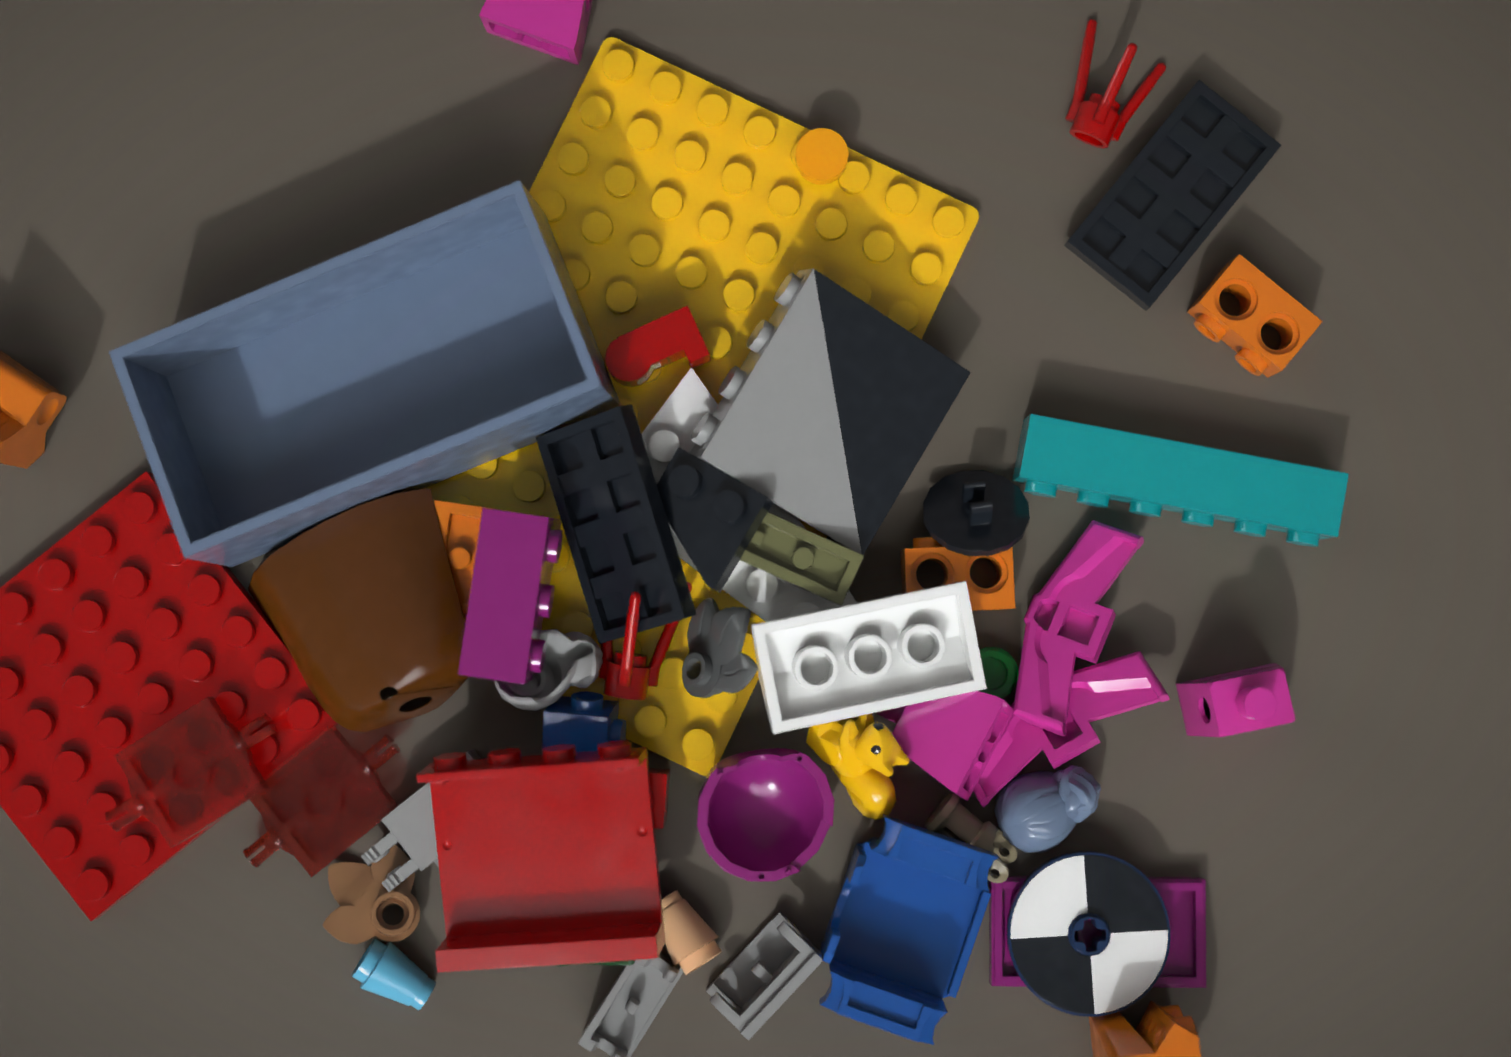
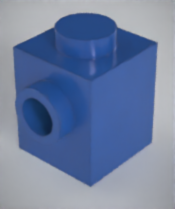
[542,691,626,755]

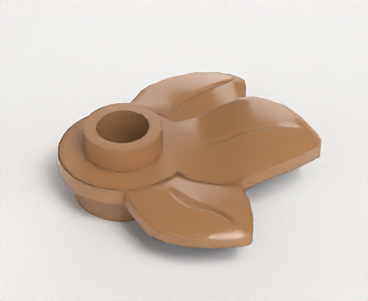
[323,845,420,944]

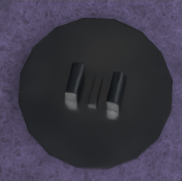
[923,470,1030,556]

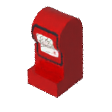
[605,305,711,387]

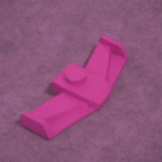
[1013,520,1145,737]
[973,651,1170,808]

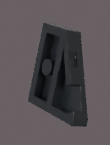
[657,447,773,593]

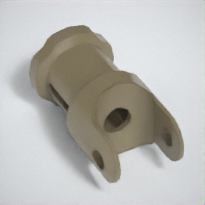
[923,792,1018,883]

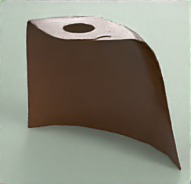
[248,488,469,732]

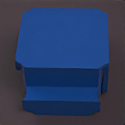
[819,814,999,1045]

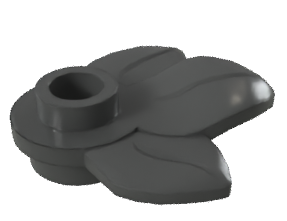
[682,598,758,698]

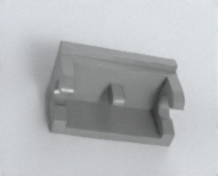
[706,911,823,1041]
[578,953,683,1057]

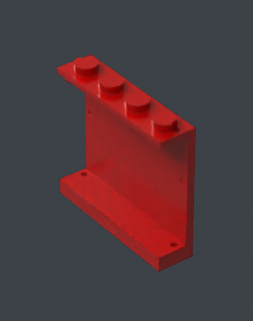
[416,740,666,972]

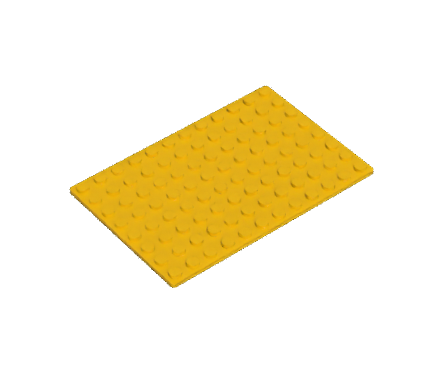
[423,37,979,776]

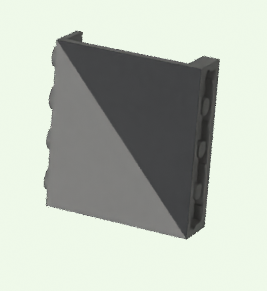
[690,268,971,555]

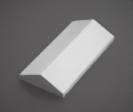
[751,581,987,734]

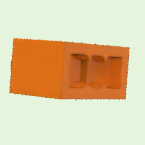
[1187,254,1323,378]
[900,537,1016,611]

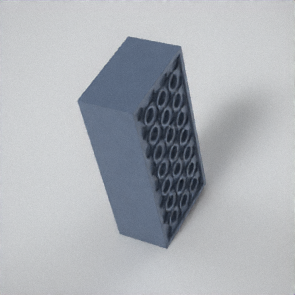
[109,180,621,567]

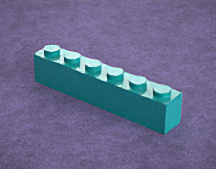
[1012,414,1349,547]

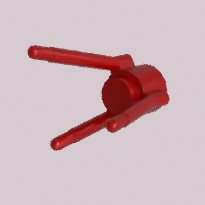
[1065,19,1166,148]
[599,582,692,700]

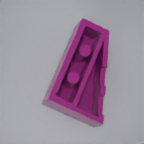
[458,508,563,684]

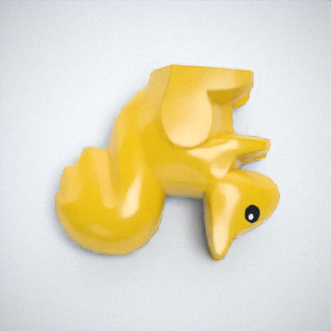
[806,713,910,820]

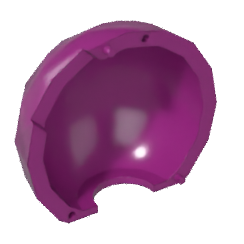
[697,748,835,882]

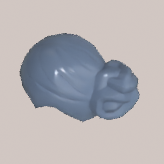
[994,765,1101,853]

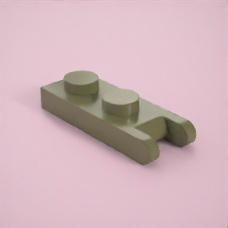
[740,513,864,606]

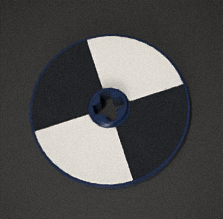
[1006,851,1170,1017]

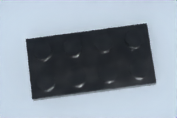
[1064,80,1282,311]
[536,404,697,644]

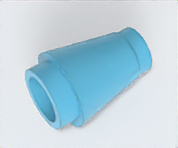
[351,939,436,1010]

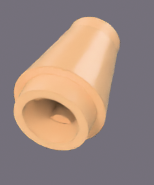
[662,890,722,975]

